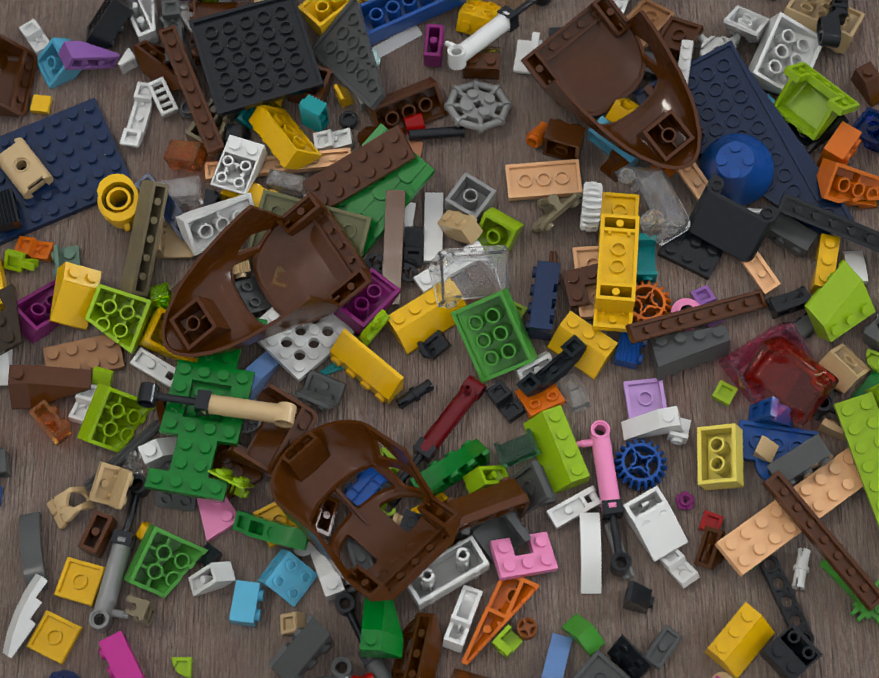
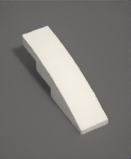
[2,574,48,658]

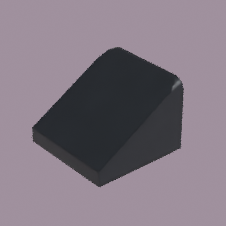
[198,543,223,567]

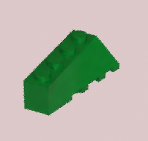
[410,438,490,502]

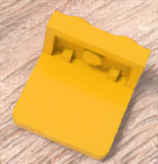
[455,0,501,35]

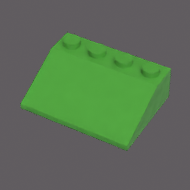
[451,287,538,383]

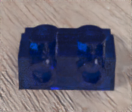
[852,107,879,153]

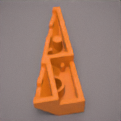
[461,577,540,665]

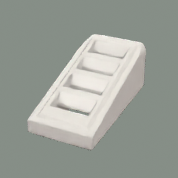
[147,77,179,119]

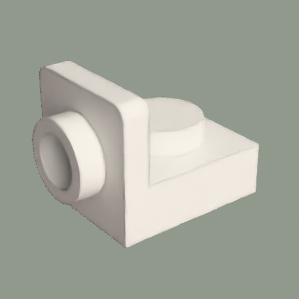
[667,418,691,445]

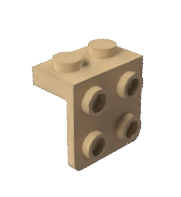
[156,217,194,259]
[88,461,134,510]

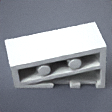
[130,0,159,44]

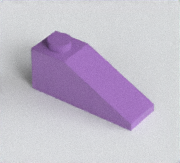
[58,41,120,70]

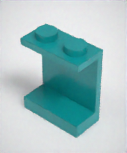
[636,233,658,284]

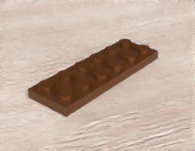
[303,125,416,207]

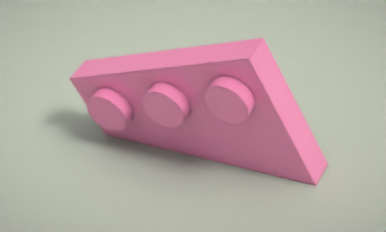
[197,474,236,542]

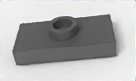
[644,625,683,671]

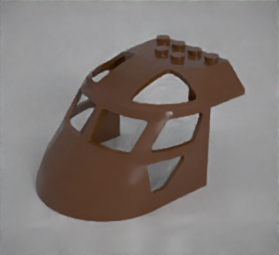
[270,420,461,602]

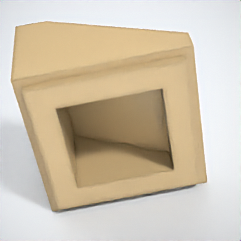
[753,435,779,463]
[280,611,306,635]

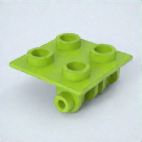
[208,467,255,499]

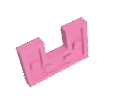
[489,532,558,581]

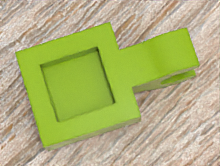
[3,249,39,273]

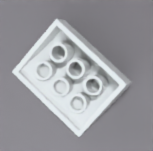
[748,12,822,95]

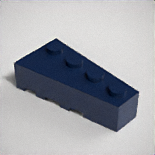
[525,260,561,341]

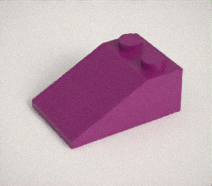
[334,267,401,336]
[18,280,59,344]

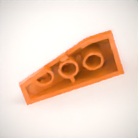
[817,158,879,203]

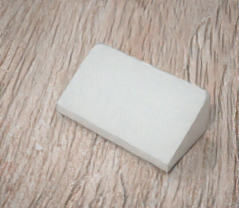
[514,351,552,381]

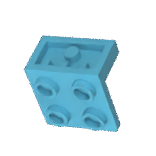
[257,548,318,607]

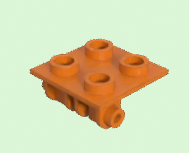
[515,384,566,420]

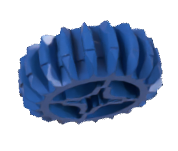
[614,438,667,491]

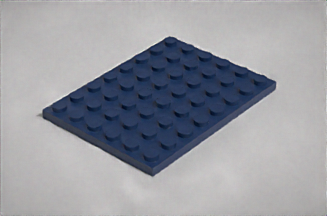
[0,97,132,246]

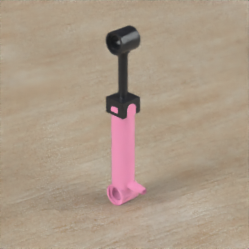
[576,420,632,577]

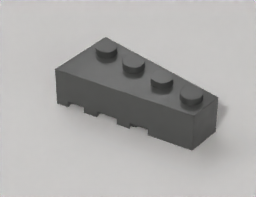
[649,326,730,381]

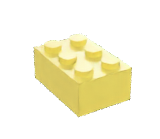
[697,423,744,490]

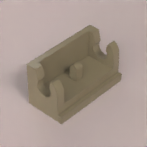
[125,595,157,629]

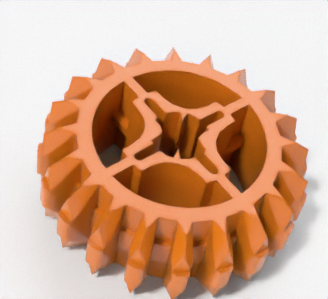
[632,280,672,323]

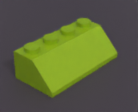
[523,405,590,494]

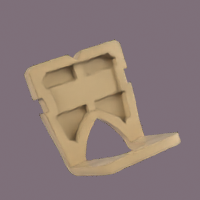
[47,486,95,529]

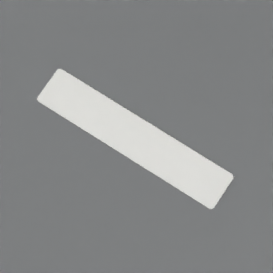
[372,25,422,57]

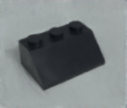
[86,0,134,49]

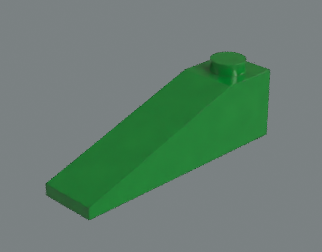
[360,597,403,659]

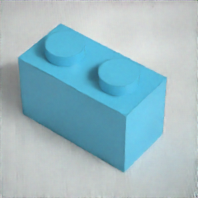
[229,580,265,627]

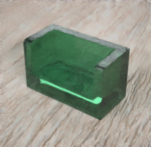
[494,428,542,468]

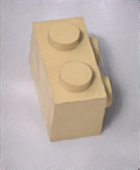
[437,209,483,245]

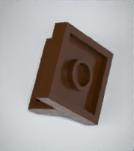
[660,16,704,62]

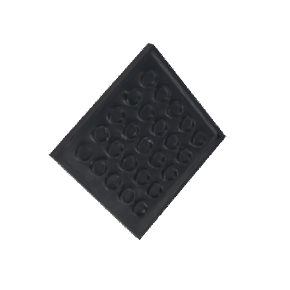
[189,0,324,118]

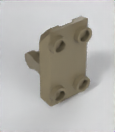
[531,193,583,234]

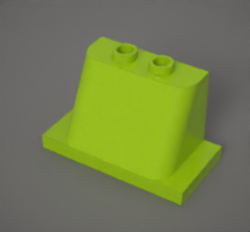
[774,62,860,141]

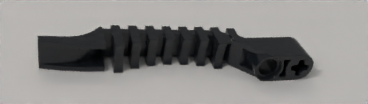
[816,0,849,48]

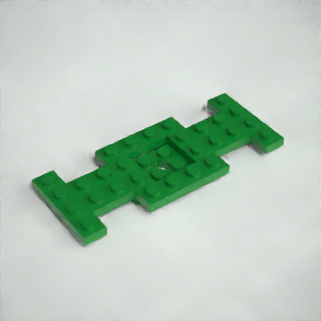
[144,318,268,502]

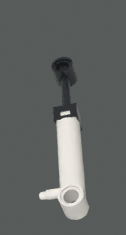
[445,0,551,70]

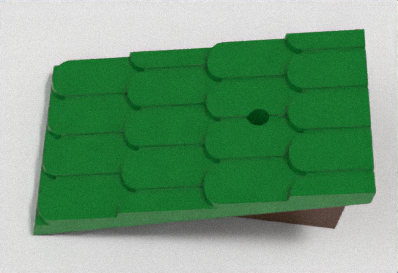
[334,123,435,259]

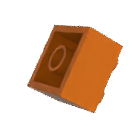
[816,121,862,167]

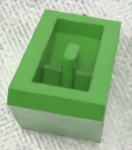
[562,613,605,657]

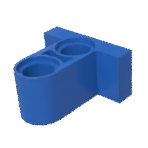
[748,397,794,428]

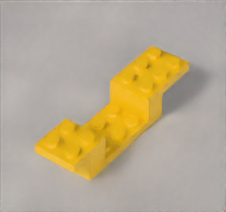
[593,192,640,332]

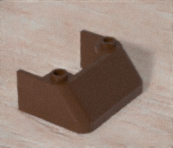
[0,34,38,117]
[443,477,530,543]

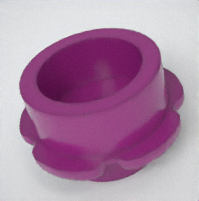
[675,491,695,510]

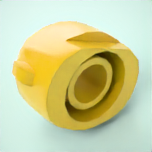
[97,174,140,232]

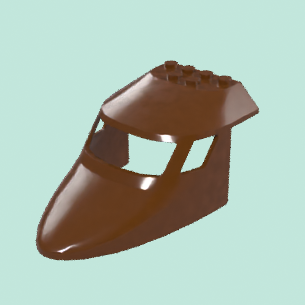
[520,0,701,170]
[161,192,372,358]

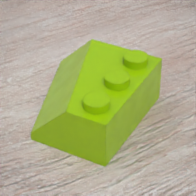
[804,260,876,342]
[85,283,156,354]
[77,383,155,453]

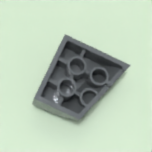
[269,614,333,678]

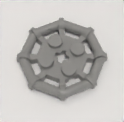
[444,79,512,133]

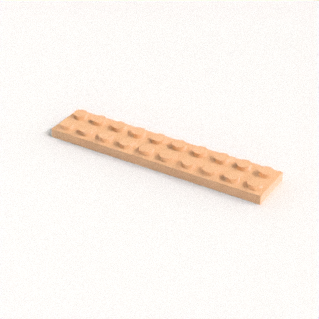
[715,447,863,577]

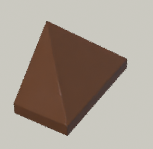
[694,526,725,570]

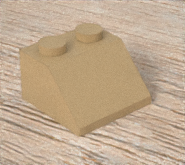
[816,343,871,394]

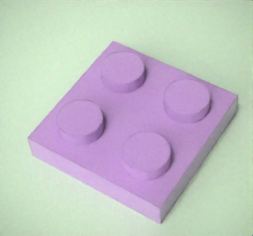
[623,378,667,419]

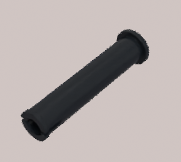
[409,126,465,141]

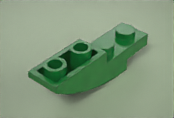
[232,510,308,551]

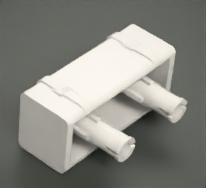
[406,535,489,610]

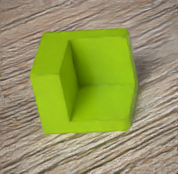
[492,624,522,660]

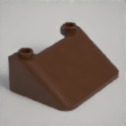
[225,383,317,476]

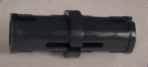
[395,379,434,410]

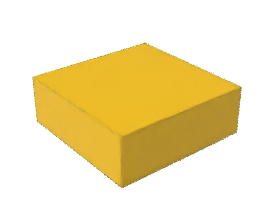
[30,94,53,115]

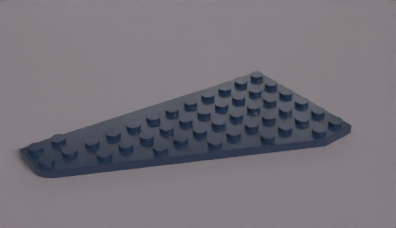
[633,40,854,235]

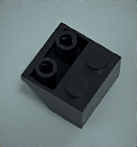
[760,623,823,678]

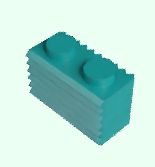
[299,94,329,132]

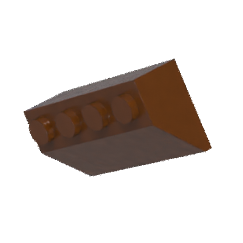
[365,77,448,133]

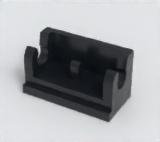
[765,286,811,319]

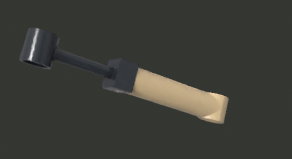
[136,382,297,428]

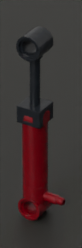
[379,375,487,508]

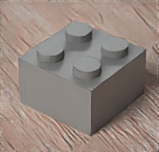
[444,172,496,224]

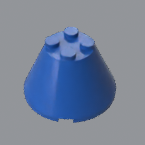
[699,133,774,206]

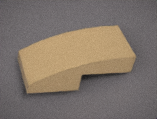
[817,418,846,441]

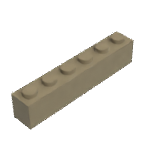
[120,180,170,297]

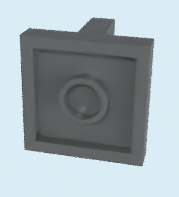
[510,460,557,514]

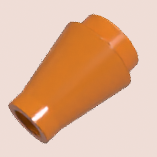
[526,121,548,148]

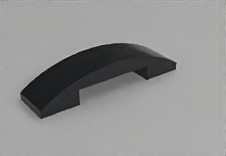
[516,335,587,397]

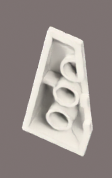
[175,193,255,256]

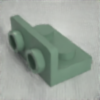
[51,244,82,280]

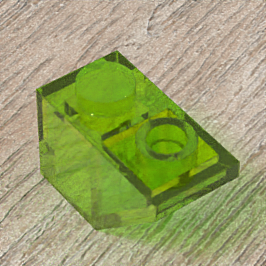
[149,281,173,310]

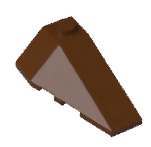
[8,365,92,410]

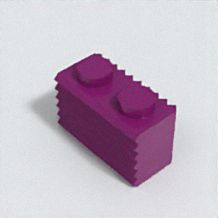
[423,24,444,67]

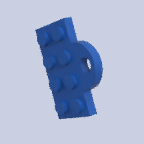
[738,420,818,481]

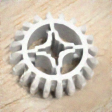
[580,181,603,232]

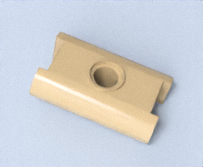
[0,137,53,199]

